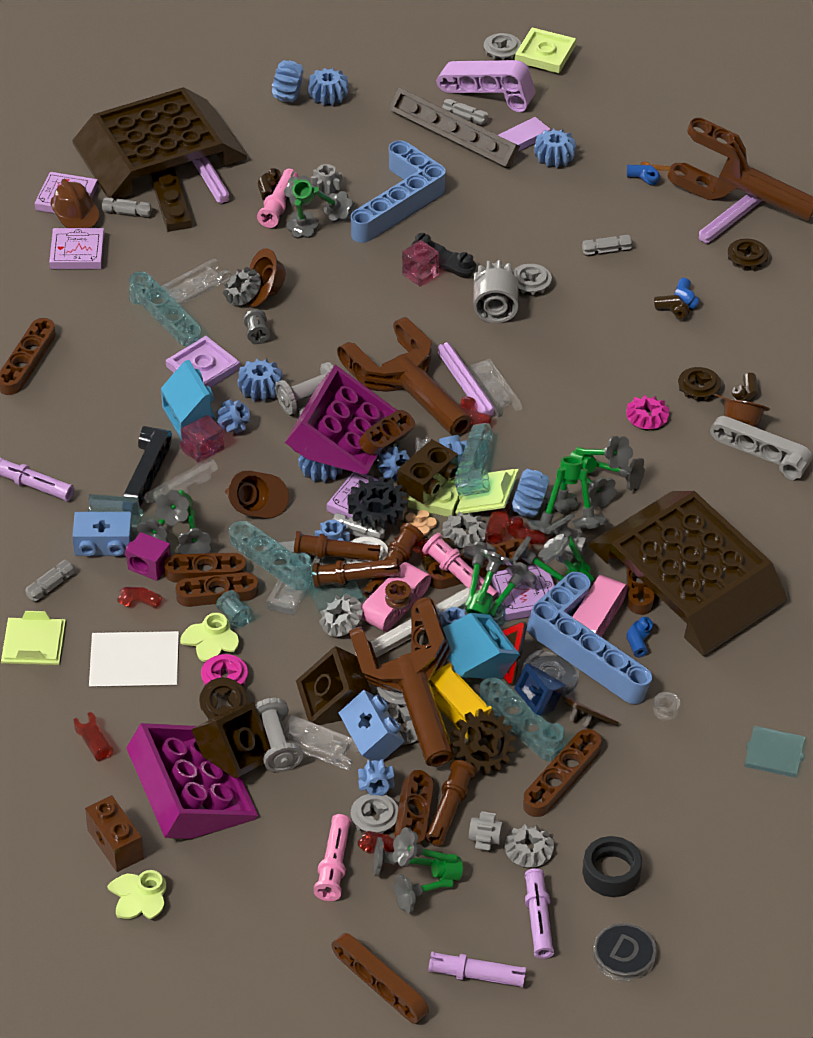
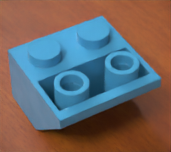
[161,360,215,442]
[443,613,520,680]

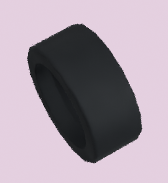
[582,836,642,897]

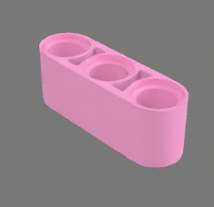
[361,562,431,632]
[573,575,628,637]

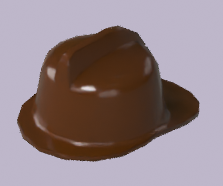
[50,178,99,228]
[246,248,286,307]
[713,393,770,427]
[225,471,289,518]

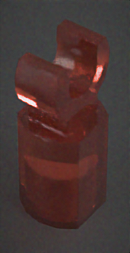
[485,499,510,545]
[73,712,113,762]

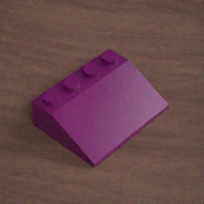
[285,365,397,475]
[126,723,258,839]

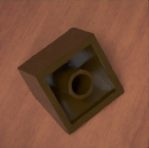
[296,646,372,726]
[191,702,271,778]

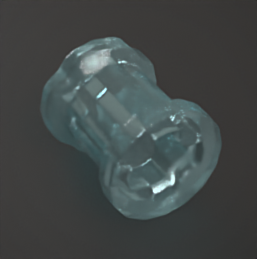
[216,590,253,628]

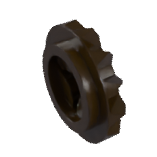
[728,238,768,270]
[678,367,721,401]
[199,677,247,720]

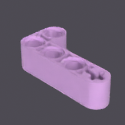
[436,60,535,112]

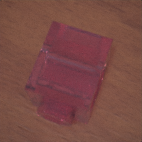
[402,240,439,287]
[180,415,225,463]

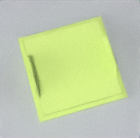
[455,469,519,515]
[1,611,66,665]

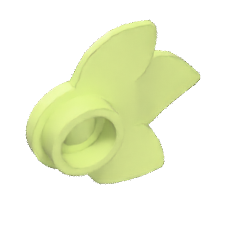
[180,613,239,662]
[107,870,166,919]

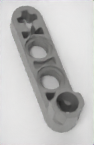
[710,416,813,481]

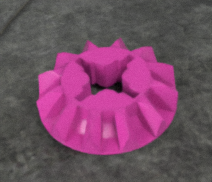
[626,394,669,429]
[201,654,248,686]

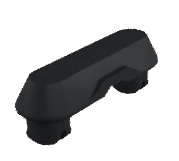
[411,233,476,278]

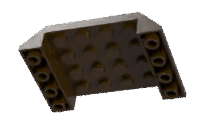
[72,87,247,200]
[588,491,787,656]

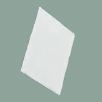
[89,631,179,686]

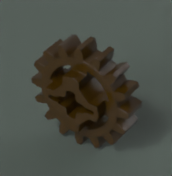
[450,709,516,775]

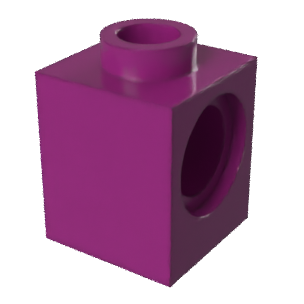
[125,532,171,581]

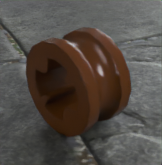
[385,580,411,609]

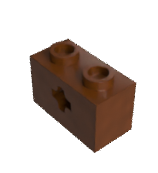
[85,795,144,872]

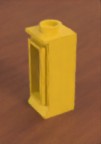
[429,663,492,740]

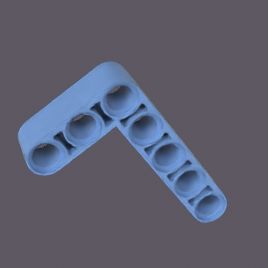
[351,140,446,243]
[527,572,652,704]

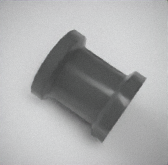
[243,309,270,344]

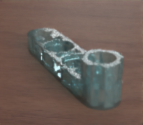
[129,271,201,347]
[455,423,493,496]
[229,521,313,590]
[479,678,564,761]

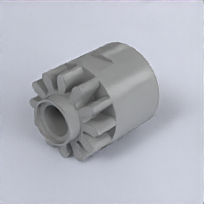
[473,260,518,323]

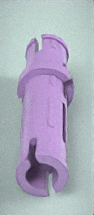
[0,458,74,502]
[525,868,554,959]
[428,951,526,988]

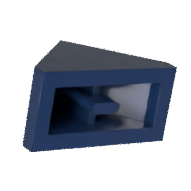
[514,663,566,716]

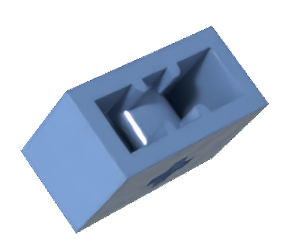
[72,512,133,556]
[338,690,405,761]

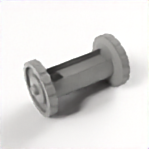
[275,362,333,415]
[255,698,303,772]

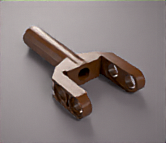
[667,117,813,222]
[337,317,471,436]
[349,597,454,767]

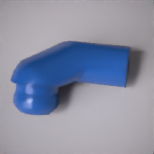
[627,165,660,185]
[674,278,699,309]
[626,617,653,657]

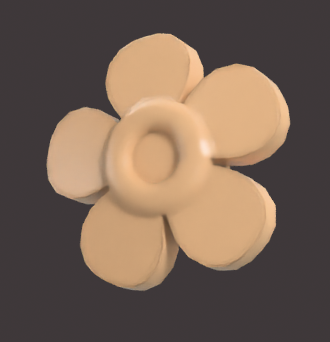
[405,510,437,536]

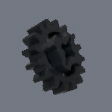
[347,477,408,530]

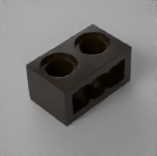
[397,439,459,504]

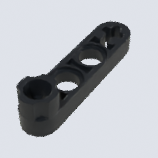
[123,426,172,512]

